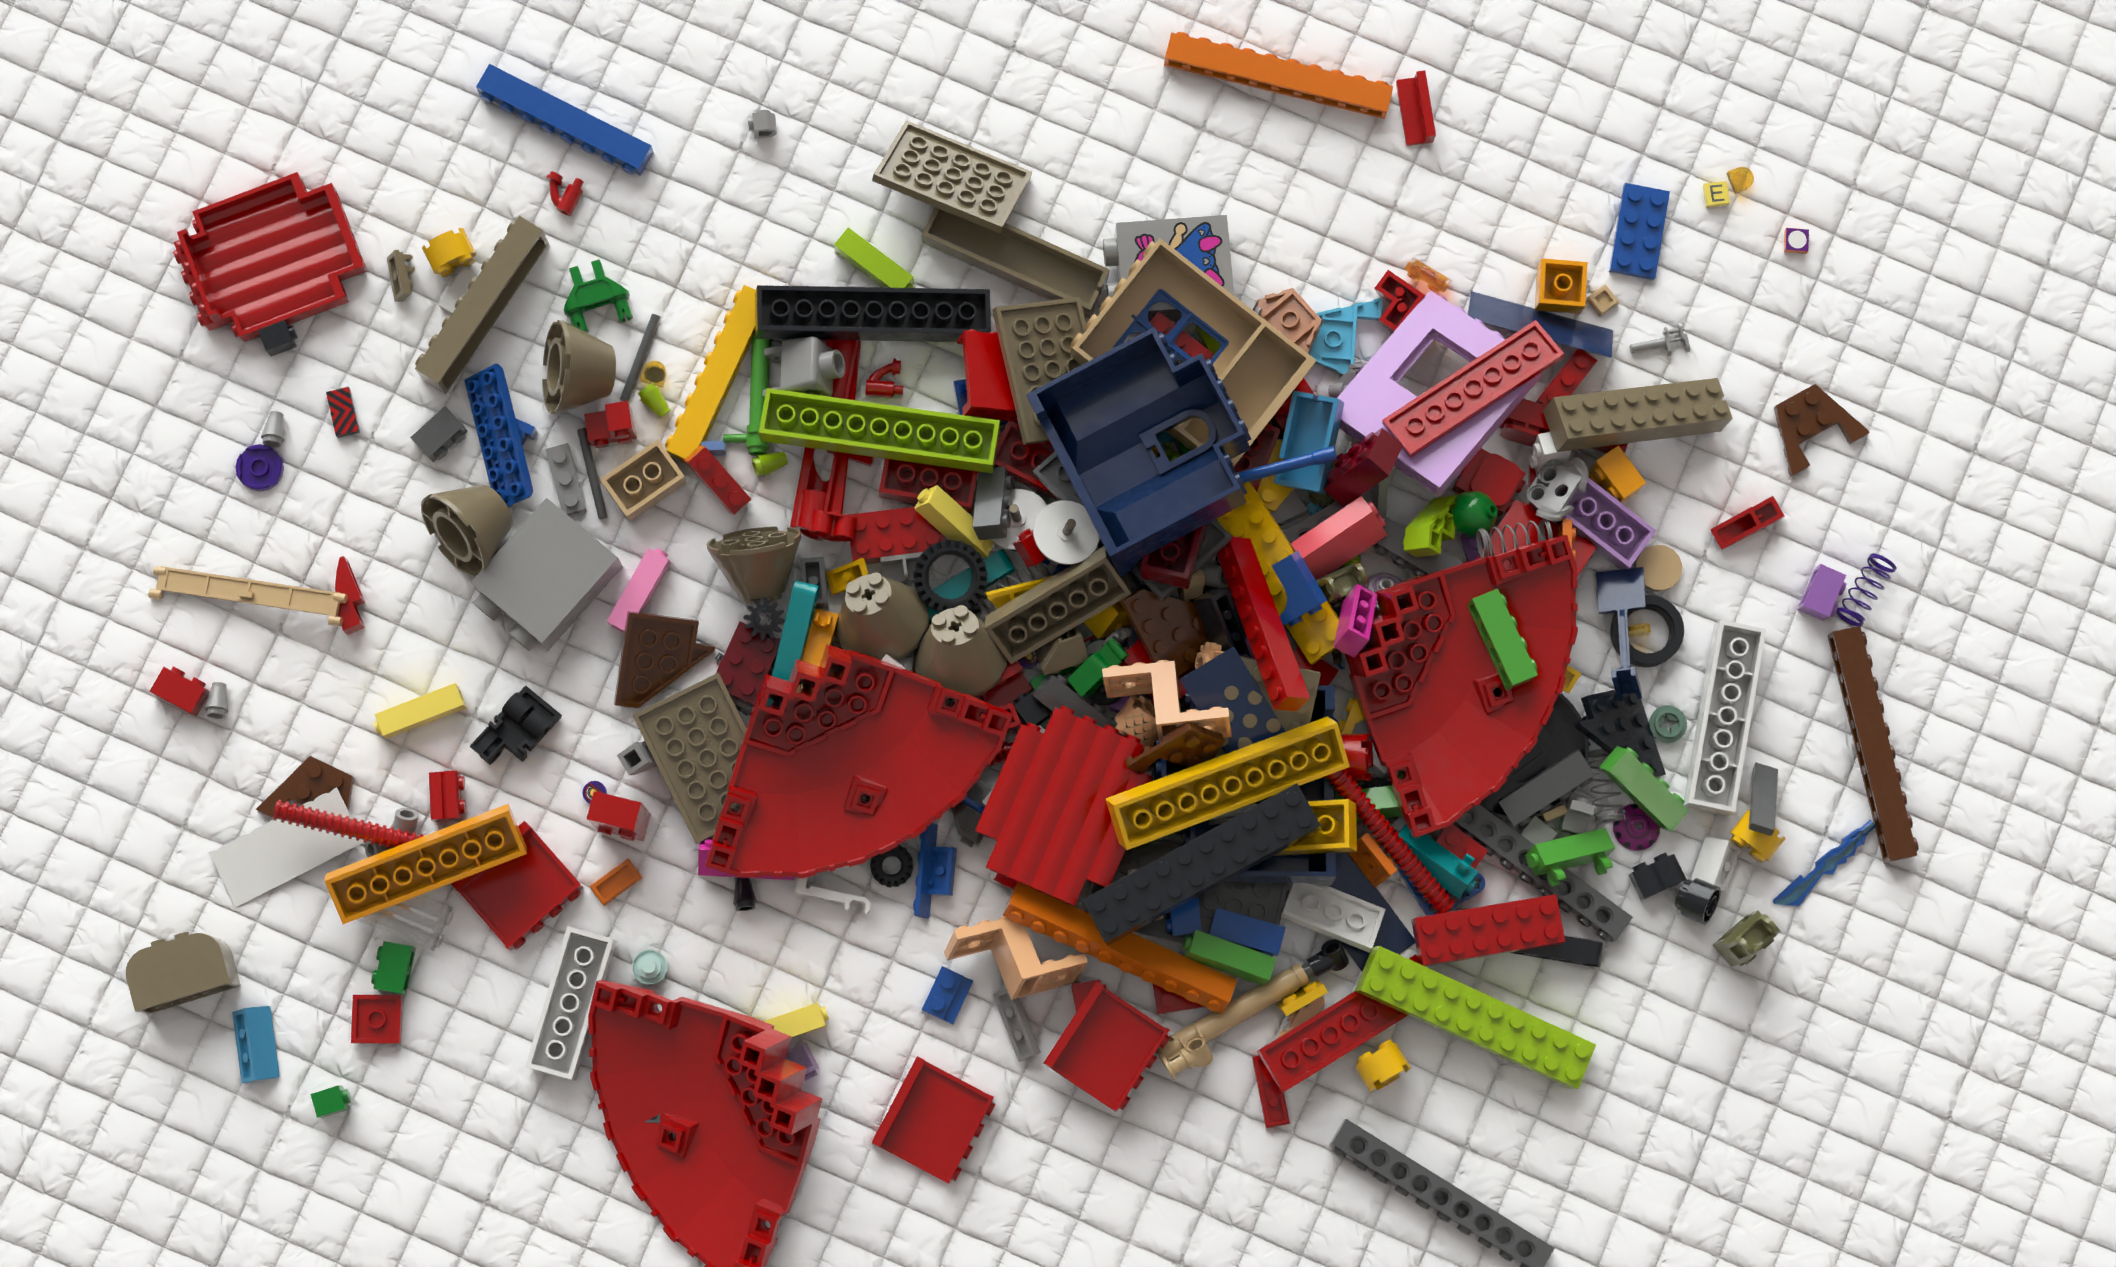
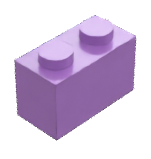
[1798,564,1847,621]

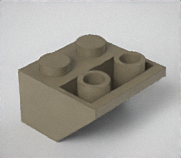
[1035,626,1089,676]

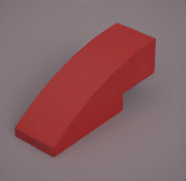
[1710,496,1785,550]
[335,556,365,635]

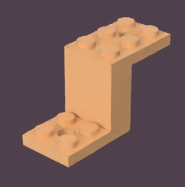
[1102,660,1232,743]
[944,916,1088,1000]

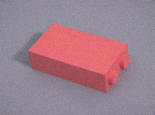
[1290,496,1387,580]

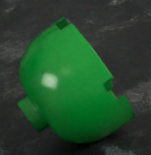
[1452,491,1497,539]

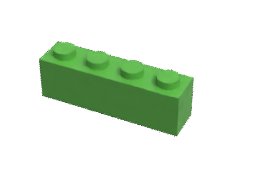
[1467,589,1538,691]
[1599,746,1689,832]

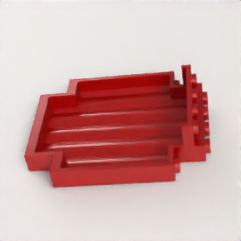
[173,172,367,342]
[975,706,1152,907]

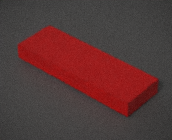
[1252,1055,1290,1128]

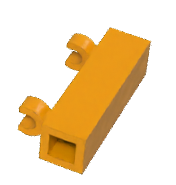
[801,608,839,666]

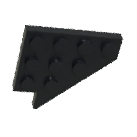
[1574,690,1666,778]

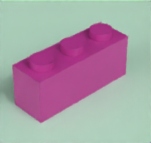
[1334,584,1377,658]

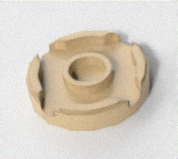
[1635,545,1682,591]

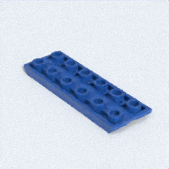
[464,363,533,508]

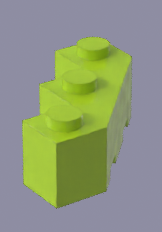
[1403,495,1458,557]

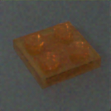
[1404,257,1453,293]

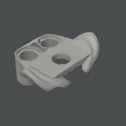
[1527,457,1589,521]

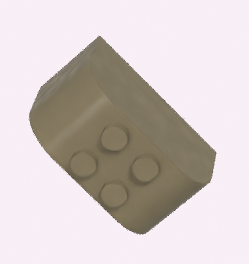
[126,932,241,1014]

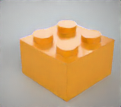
[1535,258,1588,314]
[1588,445,1646,504]

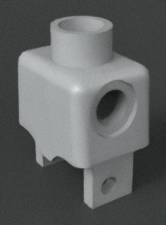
[762,336,845,398]

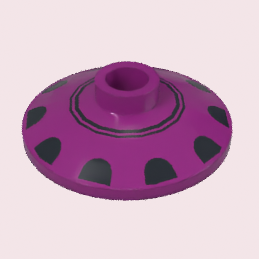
[1613,804,1660,851]

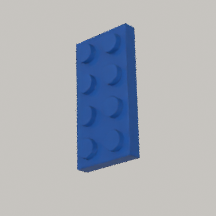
[1609,183,1670,280]

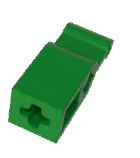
[1067,638,1129,697]

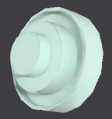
[632,949,668,985]

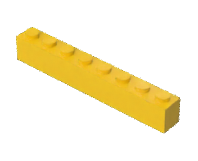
[665,285,756,463]

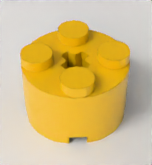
[422,228,476,278]
[1729,810,1786,863]
[1355,1039,1411,1093]

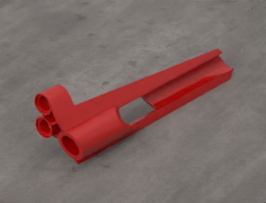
[790,340,861,542]

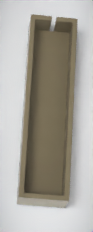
[922,207,1110,318]
[415,215,549,395]
[1543,378,1733,452]

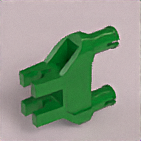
[564,259,633,333]

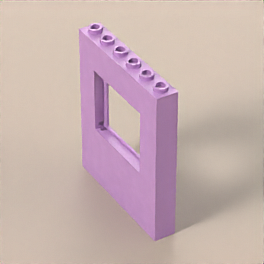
[1337,290,1543,497]

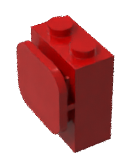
[1499,398,1550,447]
[1452,448,1526,517]

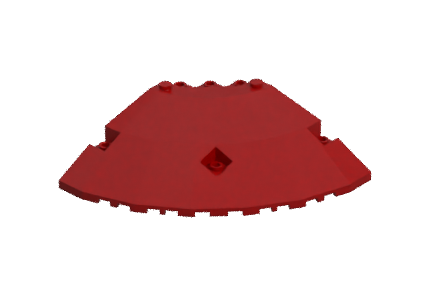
[1345,535,1578,838]
[705,644,1013,878]
[588,980,823,1267]

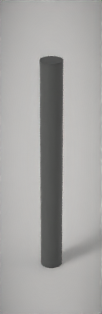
[620,314,660,402]
[577,428,608,519]

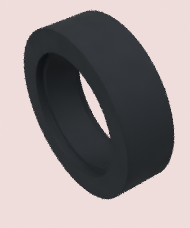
[1610,595,1684,667]

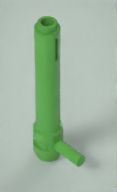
[723,331,771,456]

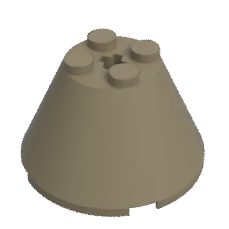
[707,526,801,604]
[836,572,929,661]
[914,605,1008,699]

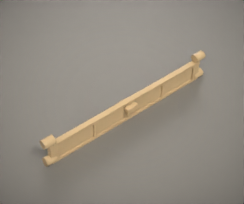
[148,566,348,626]

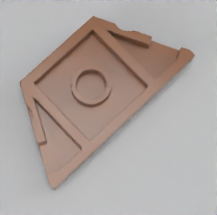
[1257,288,1323,354]

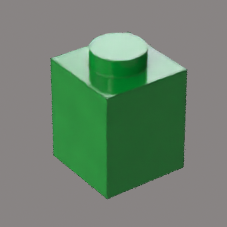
[310,1085,351,1118]

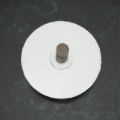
[991,489,1047,552]
[1033,500,1099,565]

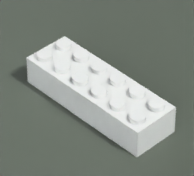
[525,926,617,1081]

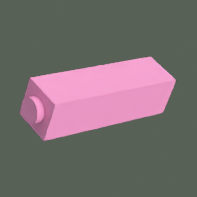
[606,548,671,633]

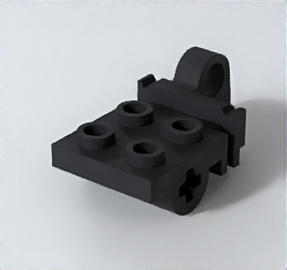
[470,685,562,765]

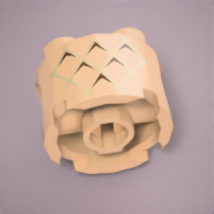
[1115,695,1158,749]

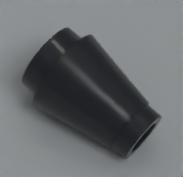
[733,877,757,911]

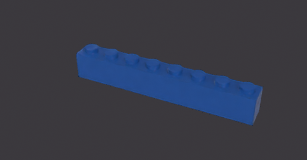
[476,64,654,176]

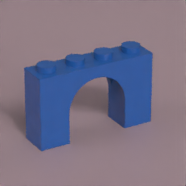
[1229,551,1327,627]

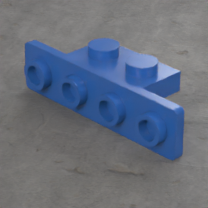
[913,823,957,919]

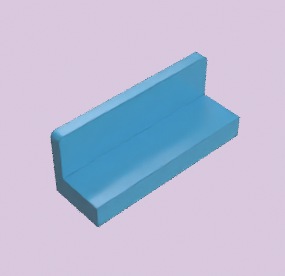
[232,1006,280,1084]

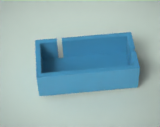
[1274,390,1344,495]

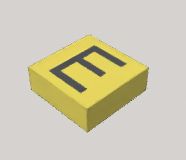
[1703,181,1730,208]

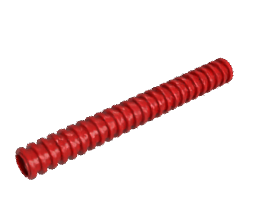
[1325,769,1455,914]
[272,800,424,848]

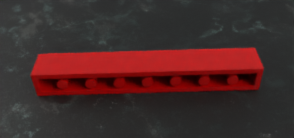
[1217,537,1310,711]

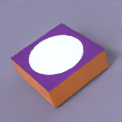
[1784,228,1809,254]

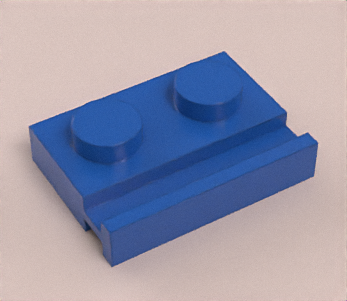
[922,966,973,1025]

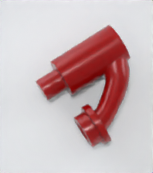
[546,171,584,216]
[865,358,904,398]

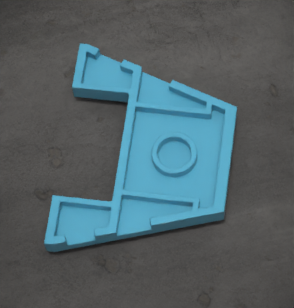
[1309,298,1382,375]

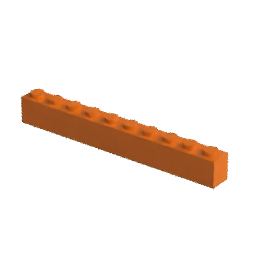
[1164,32,1393,119]
[1003,882,1237,1014]

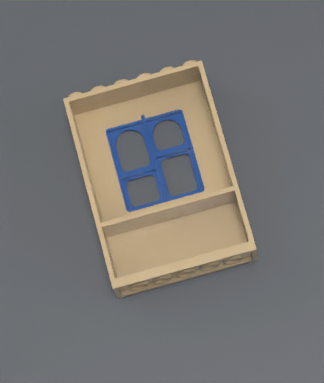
[1070,238,1317,467]

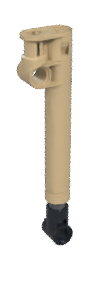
[1156,939,1349,1080]

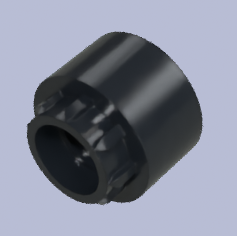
[1675,878,1721,925]

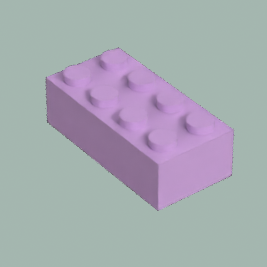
[1559,478,1657,569]

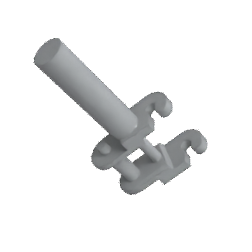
[1629,324,1690,356]

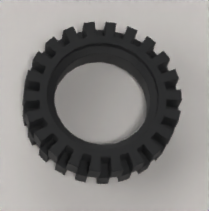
[913,540,988,612]

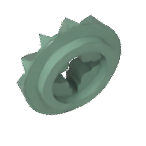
[1649,705,1687,743]

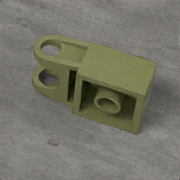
[1316,562,1369,607]
[1713,910,1781,967]

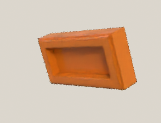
[589,858,643,906]

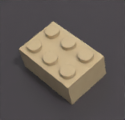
[600,439,687,523]

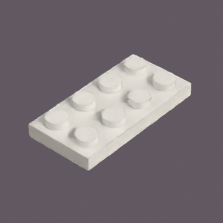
[1281,883,1386,953]

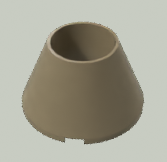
[542,320,616,414]
[421,485,513,577]

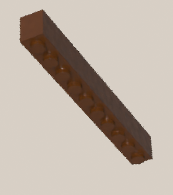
[1827,626,1919,863]

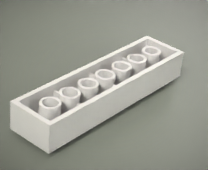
[1683,619,1766,816]

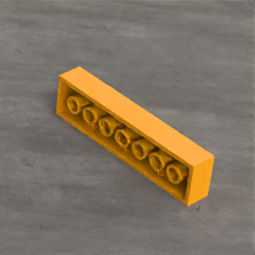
[324,804,527,925]

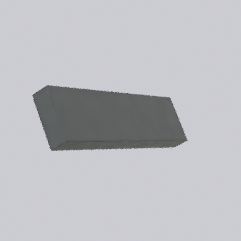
[1749,762,1778,836]

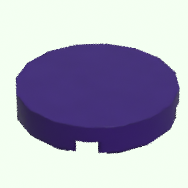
[235,444,284,491]

